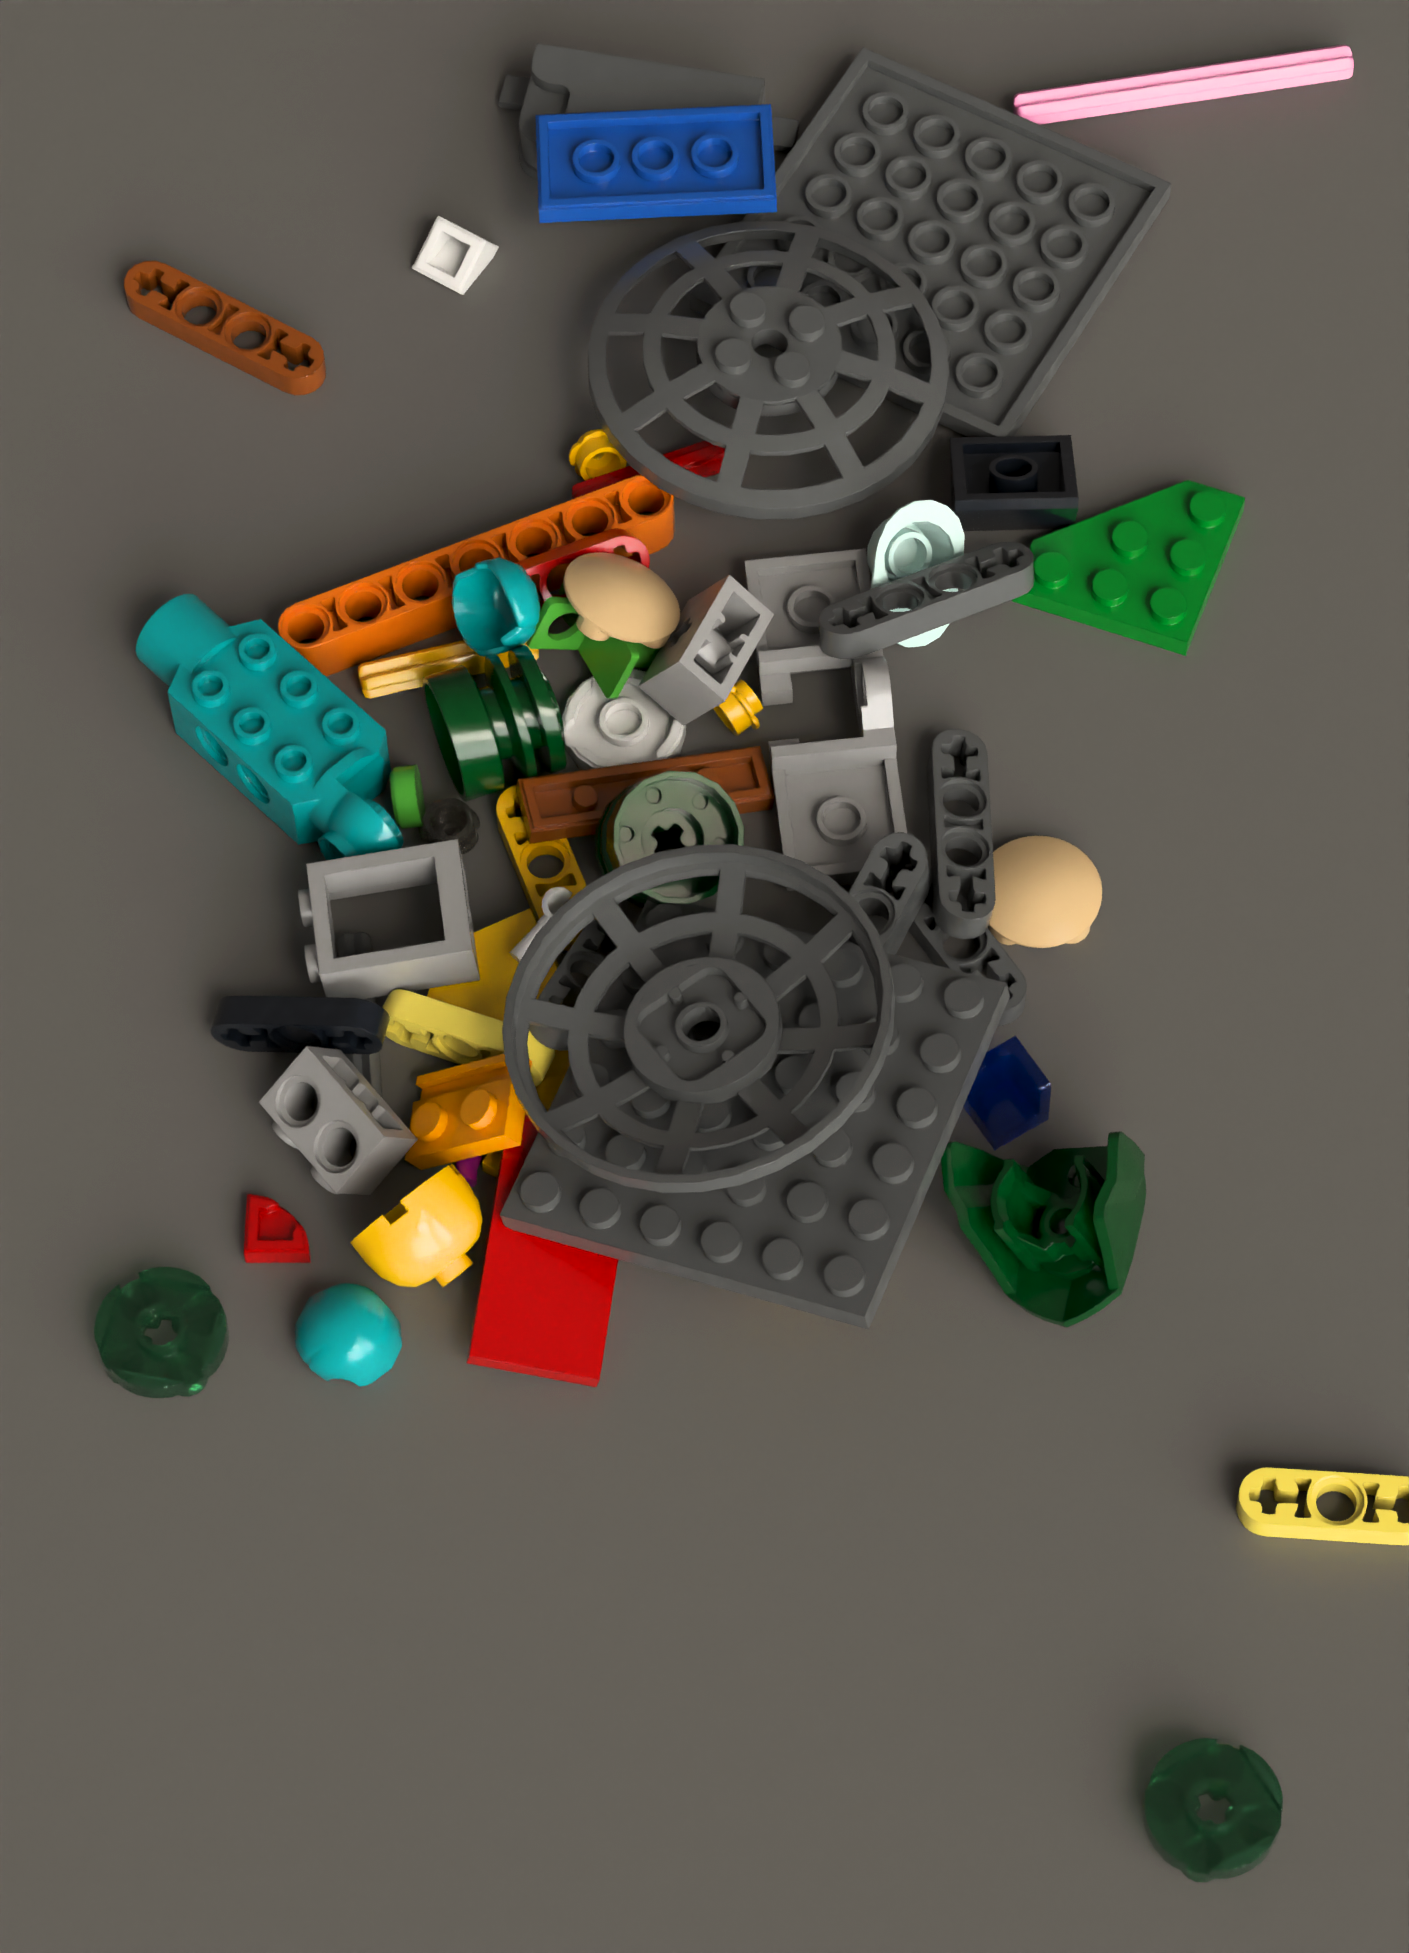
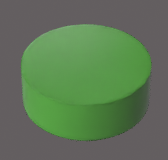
[390,764,425,829]

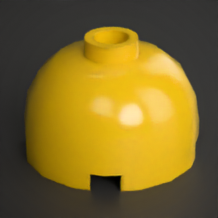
[350,1164,482,1288]

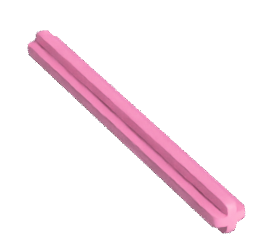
[1013,45,1354,125]

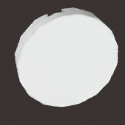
[562,669,686,770]

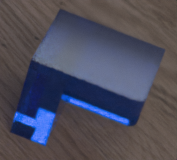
[963,1036,1051,1150]

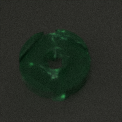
[94,1267,229,1398]
[1143,1738,1283,1883]

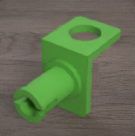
[526,597,660,699]

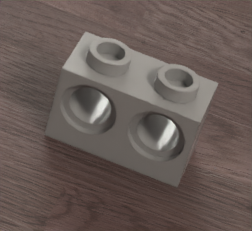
[259,1046,418,1195]

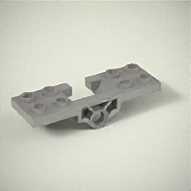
[744,548,912,891]

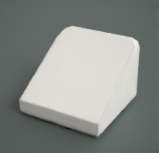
[412,216,499,295]

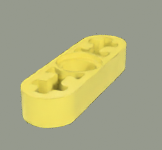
[382,989,556,1086]
[1236,1467,1409,1545]

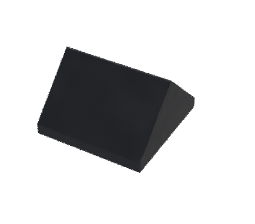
[950,435,1079,531]

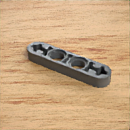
[818,542,1034,659]
[926,729,996,939]

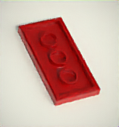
[466,1115,618,1387]

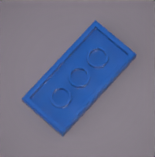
[535,104,777,223]

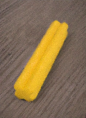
[358,640,539,699]

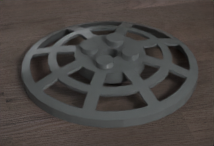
[588,221,949,520]
[502,844,896,1193]

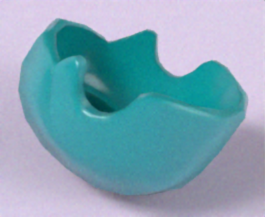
[452,557,540,657]
[295,1283,402,1386]

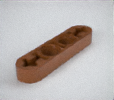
[124,260,326,395]

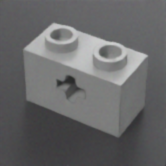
[638,575,774,726]

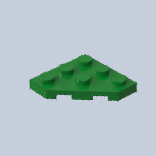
[1012,480,1245,656]

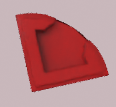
[244,1194,311,1263]

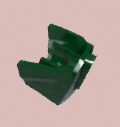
[941,1131,1146,1328]

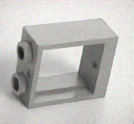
[298,839,480,999]

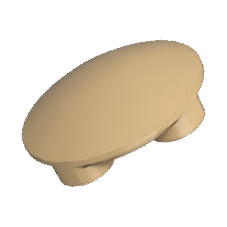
[563,552,680,649]
[989,836,1102,948]

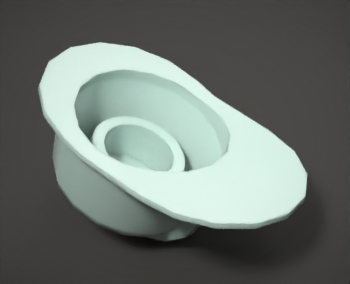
[867,500,965,648]

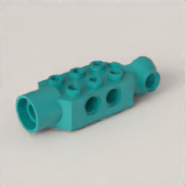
[136,594,404,860]

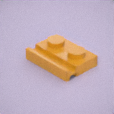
[405,1053,532,1170]

